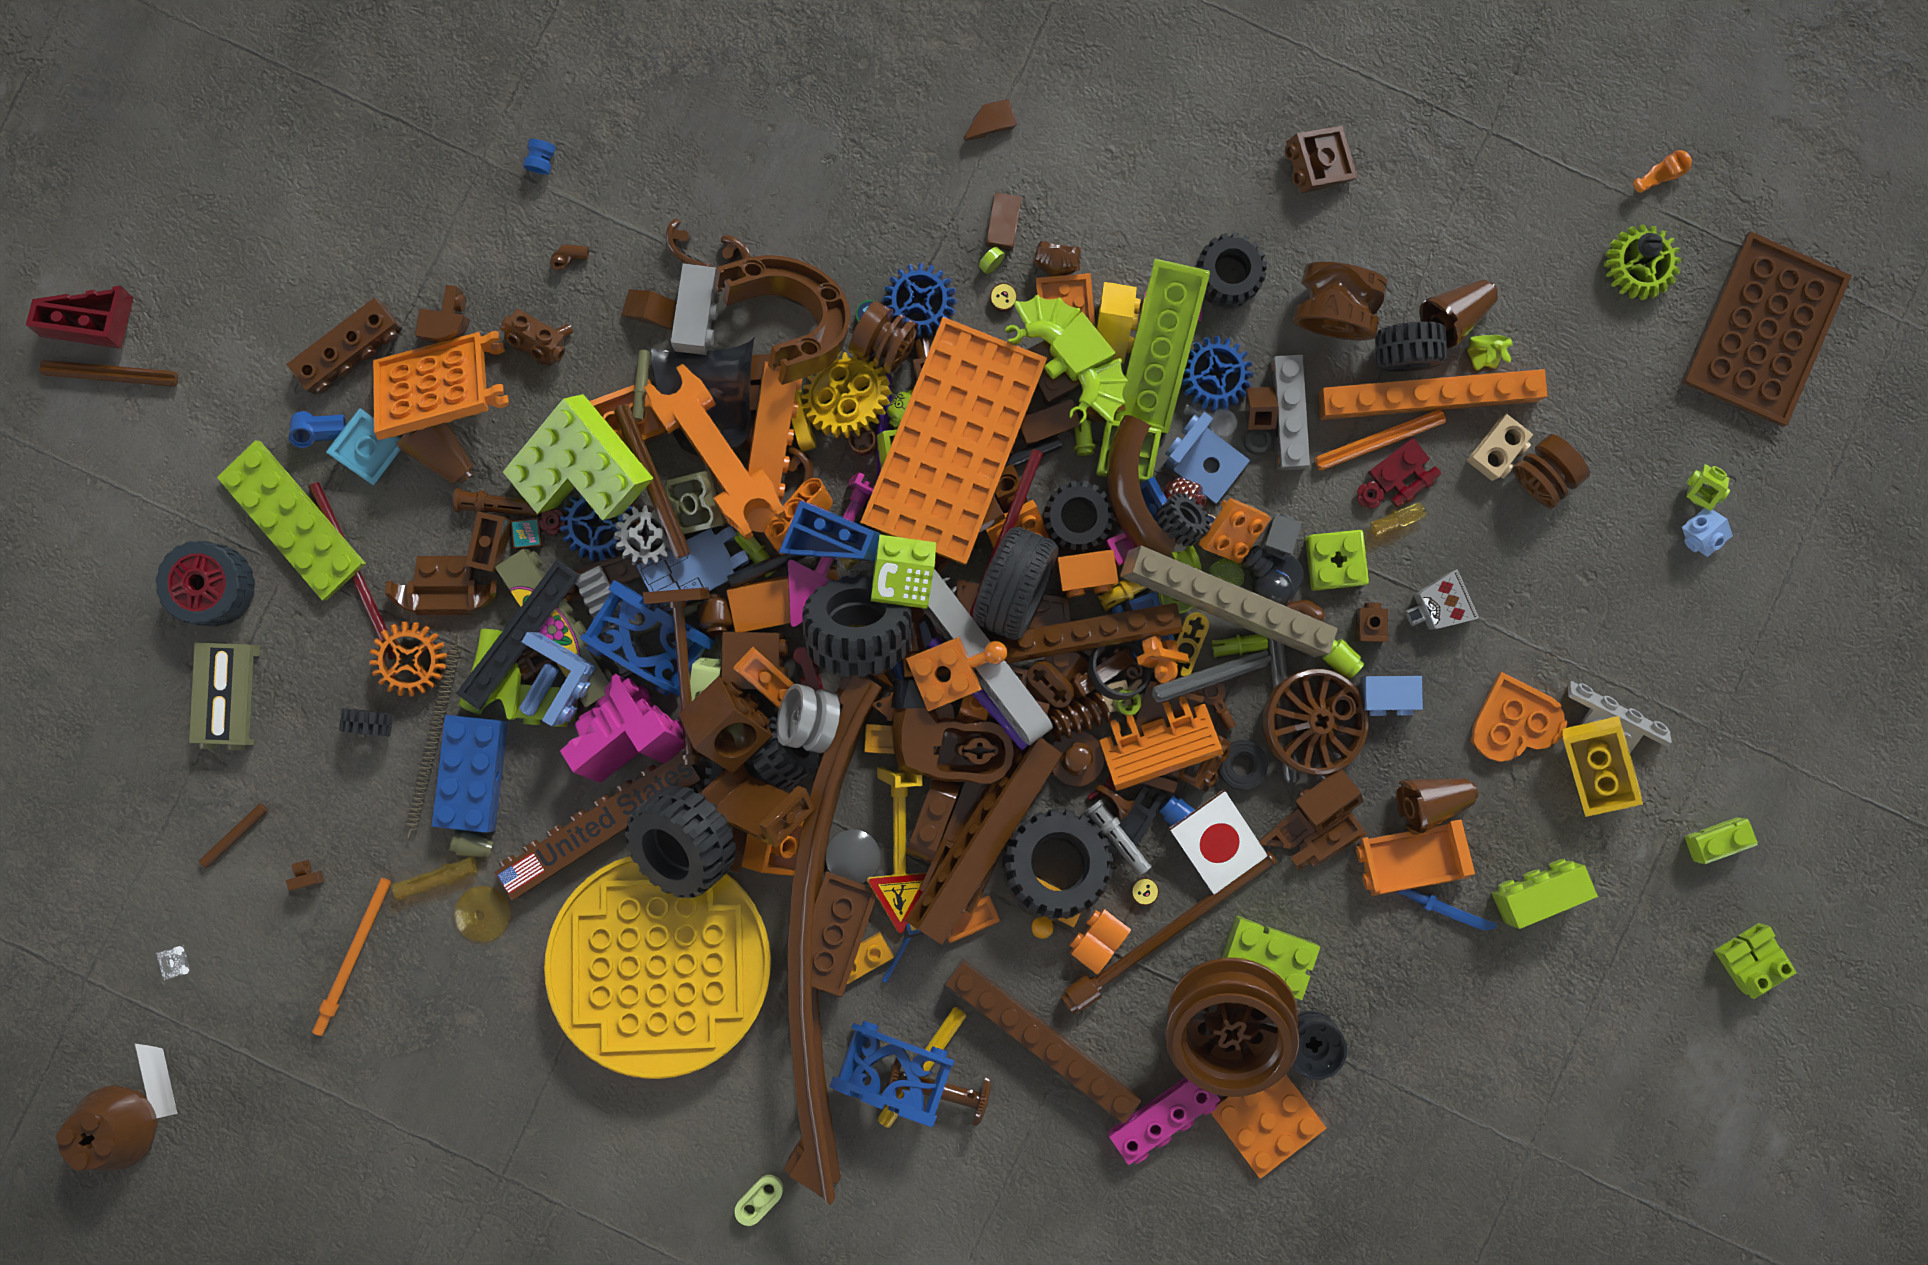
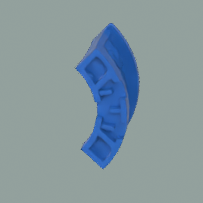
[580,580,715,697]
[829,1020,955,1127]

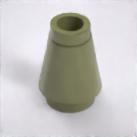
[449,829,493,858]

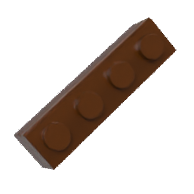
[1070,647,1136,699]

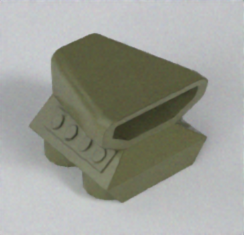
[665,470,728,534]

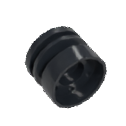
[1292,1010,1347,1080]

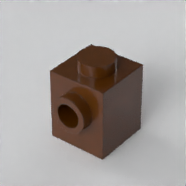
[1245,387,1279,430]

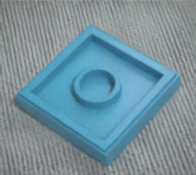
[326,408,402,485]

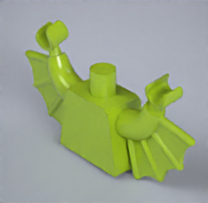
[1005,295,1128,424]

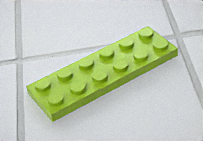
[1114,258,1210,434]
[217,440,366,600]

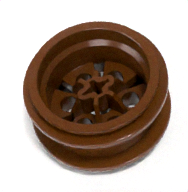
[1166,958,1299,1097]

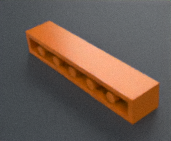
[747,361,802,533]

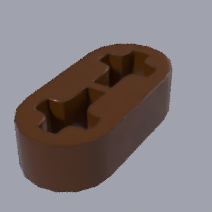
[1027,660,1075,708]

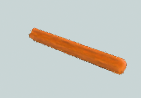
[1315,409,1446,471]

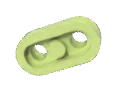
[735,1175,783,1226]

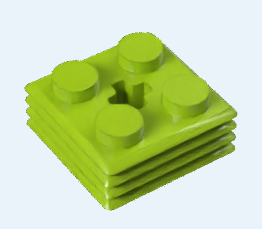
[1096,420,1161,484]
[1305,530,1369,591]

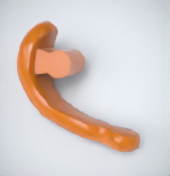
[1633,150,1692,193]

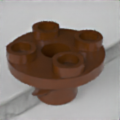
[1052,731,1104,786]

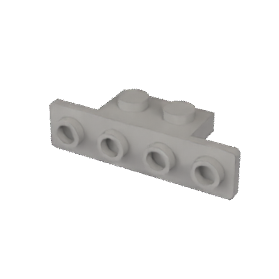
[1568,681,1671,753]

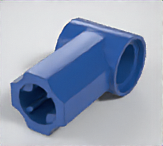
[289,411,347,448]

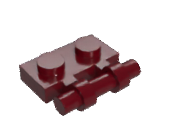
[1368,437,1442,508]

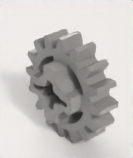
[614,506,672,567]

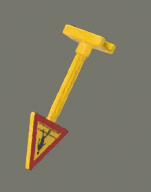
[867,766,927,933]

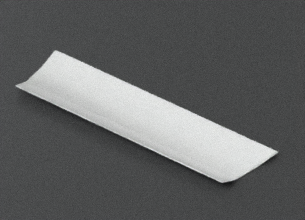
[135,1044,177,1118]

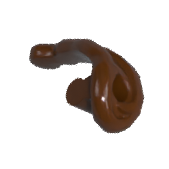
[666,218,714,267]
[721,235,750,261]
[787,447,814,484]

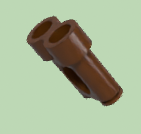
[517,648,557,685]

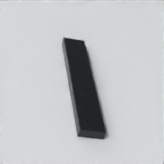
[456,559,581,710]

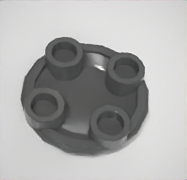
[826,829,881,883]

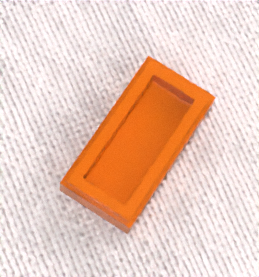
[947,895,1000,943]

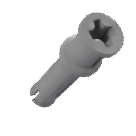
[1083,798,1151,877]

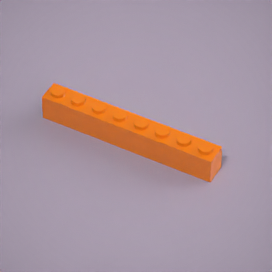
[1318,369,1548,420]

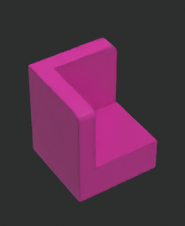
[1105,533,1134,568]

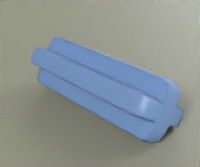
[519,664,559,716]

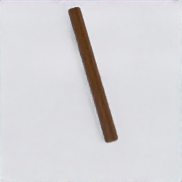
[614,404,690,560]

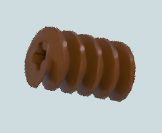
[1048,691,1111,742]

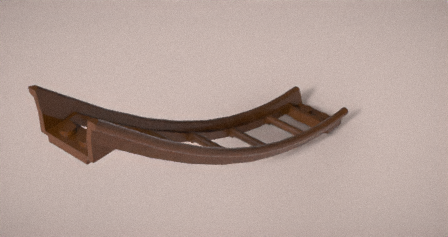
[784,675,885,1205]

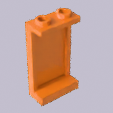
[1356,819,1475,896]

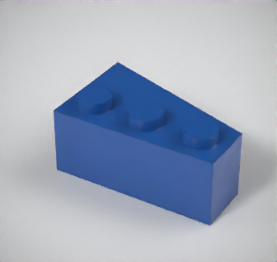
[779,500,884,561]

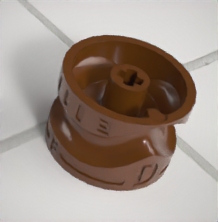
[1293,262,1388,341]

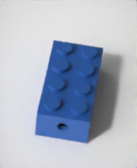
[432,715,508,833]

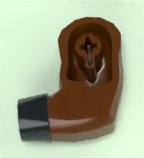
[891,679,1014,784]

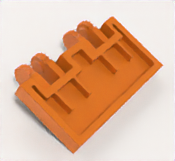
[1100,696,1223,791]

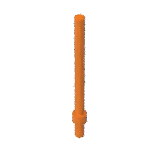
[312,877,392,1036]

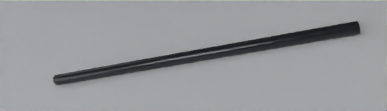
[727,436,1062,589]

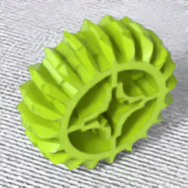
[1604,225,1682,300]

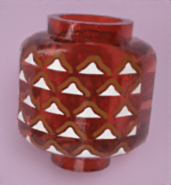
[1164,477,1206,510]

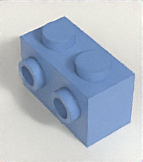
[1360,676,1423,716]

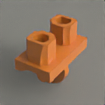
[1137,636,1190,683]

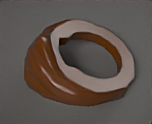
[1095,784,1135,820]

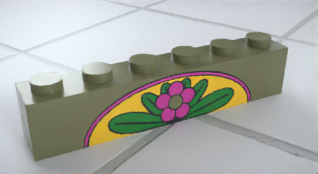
[495,549,615,708]

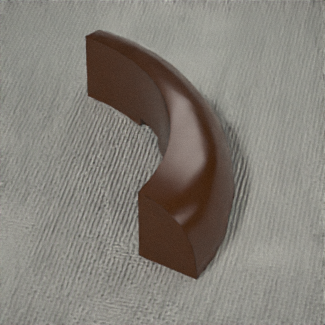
[1107,415,1177,557]

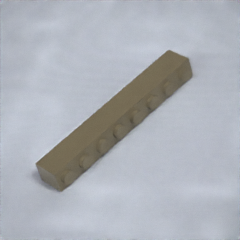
[1120,546,1338,657]

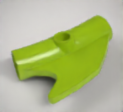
[458,629,521,720]

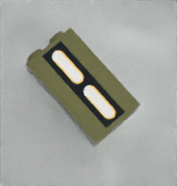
[189,643,260,750]

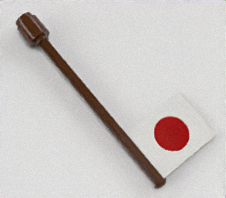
[1061,790,1276,1014]

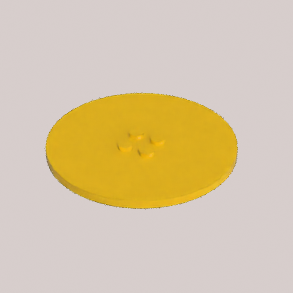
[544,856,771,1079]

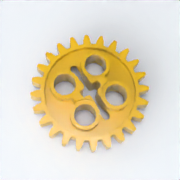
[801,352,891,438]

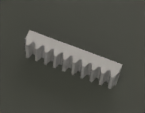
[576,565,646,677]

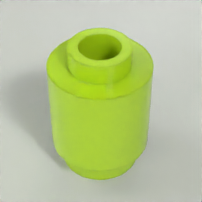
[1322,639,1364,679]

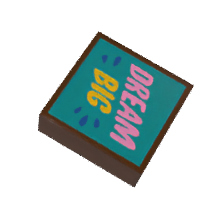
[511,518,543,549]

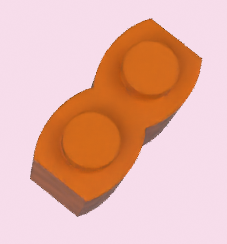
[1069,908,1131,975]

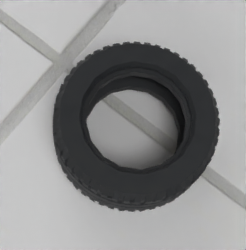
[973,527,1059,640]

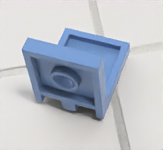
[1163,412,1250,504]
[522,632,597,726]

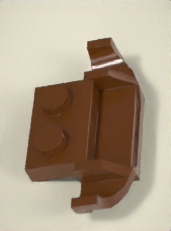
[385,556,497,615]

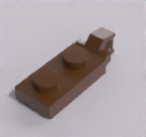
[1291,811,1366,871]

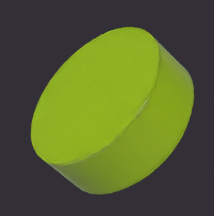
[979,247,1005,274]

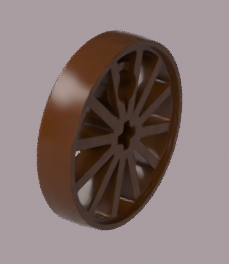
[1263,669,1368,775]

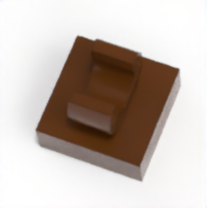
[286,860,324,891]

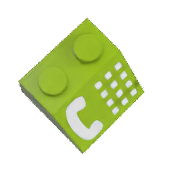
[871,535,936,609]

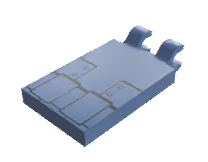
[636,526,750,613]

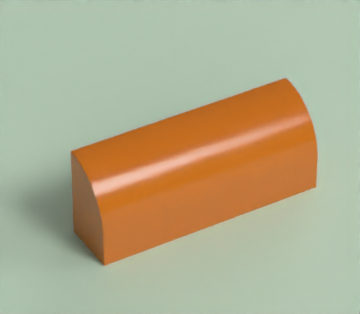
[727,566,840,632]

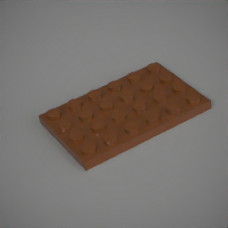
[1682,231,1852,427]

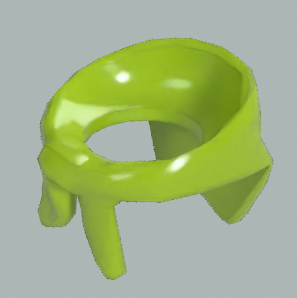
[1467,335,1513,371]

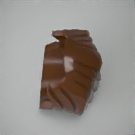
[1033,241,1081,276]

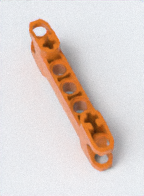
[644,364,786,540]

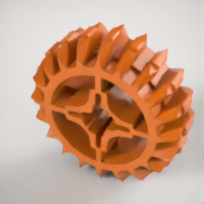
[369,622,447,697]

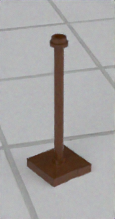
[643,587,710,765]

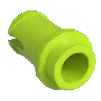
[1074,420,1096,456]

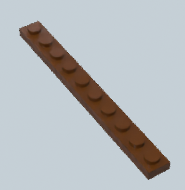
[903,602,1183,679]

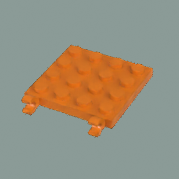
[373,331,509,440]

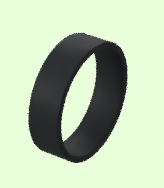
[1088,641,1151,700]

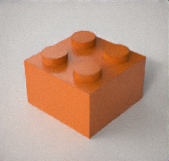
[1055,549,1118,598]

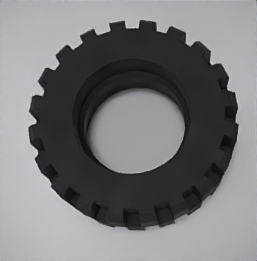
[802,575,912,678]
[625,786,736,898]
[1002,809,1113,920]

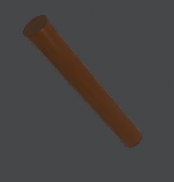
[199,803,268,868]

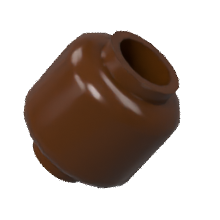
[697,594,734,637]

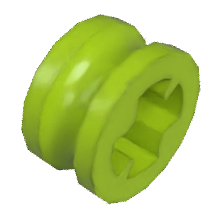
[1113,689,1141,715]

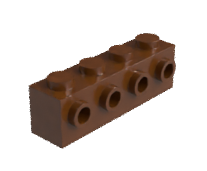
[286,297,402,395]

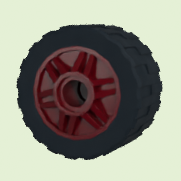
[155,541,255,626]

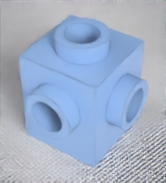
[1682,508,1733,557]

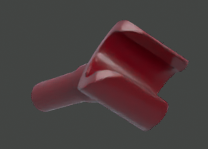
[1087,775,1116,801]

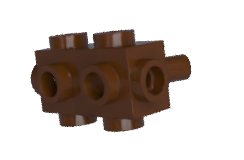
[500,308,573,366]

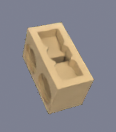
[1466,414,1533,481]

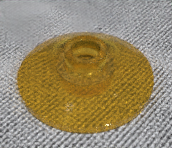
[454,886,510,942]

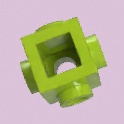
[1686,464,1730,511]

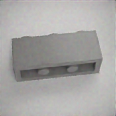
[671,264,721,355]

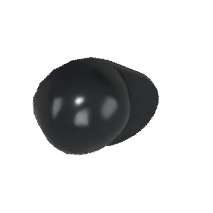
[1252,556,1304,606]

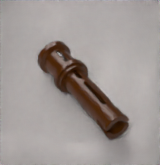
[453,488,540,517]

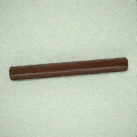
[39,360,178,387]

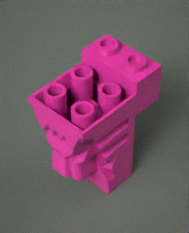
[560,674,685,783]

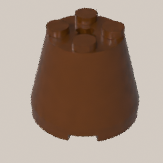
[56,1085,158,1171]

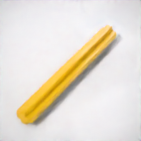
[878,1007,966,1128]

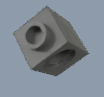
[1261,514,1302,560]

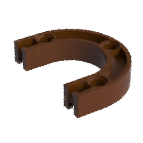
[713,255,851,385]

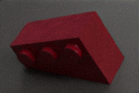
[26,285,134,349]

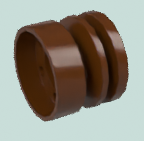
[849,301,919,375]
[1513,434,1590,509]

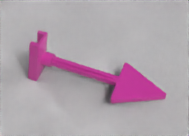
[788,473,875,627]

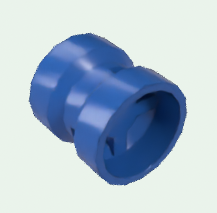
[523,139,556,175]

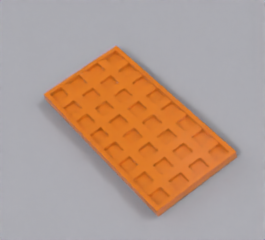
[860,317,1047,566]

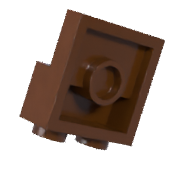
[1285,126,1358,194]

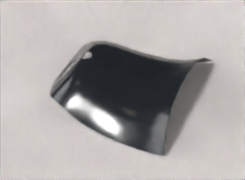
[651,337,755,456]

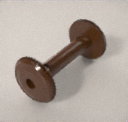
[886,1057,991,1126]

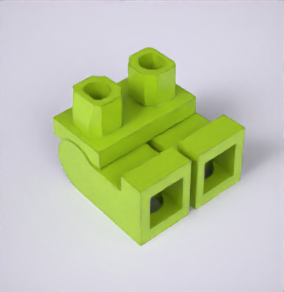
[1714,923,1797,999]

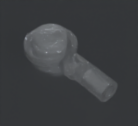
[1183,403,1237,437]

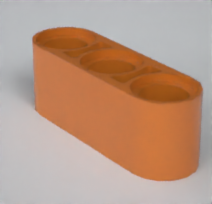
[764,478,833,555]

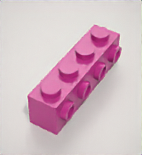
[1107,1077,1221,1165]

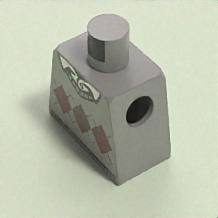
[1405,569,1479,630]

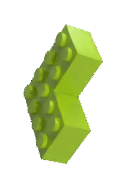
[503,394,654,520]

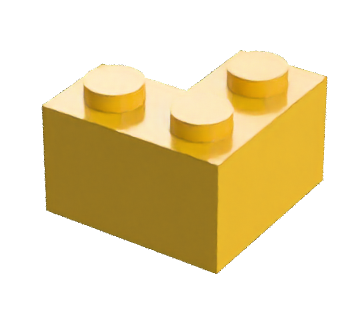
[1096,282,1140,363]

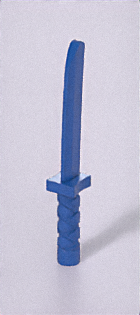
[1398,889,1497,930]

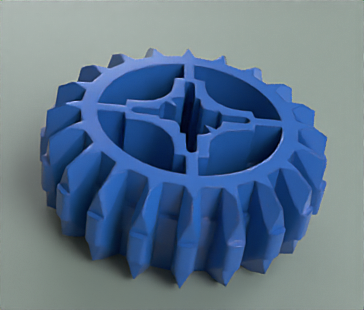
[883,263,957,338]
[1181,336,1254,411]
[560,493,634,561]

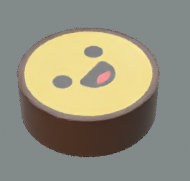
[990,283,1017,312]
[1131,877,1159,906]

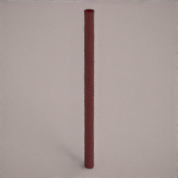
[969,449,1043,624]
[309,482,396,660]

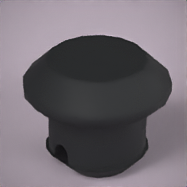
[1637,233,1663,258]

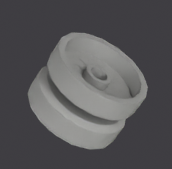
[777,684,840,753]

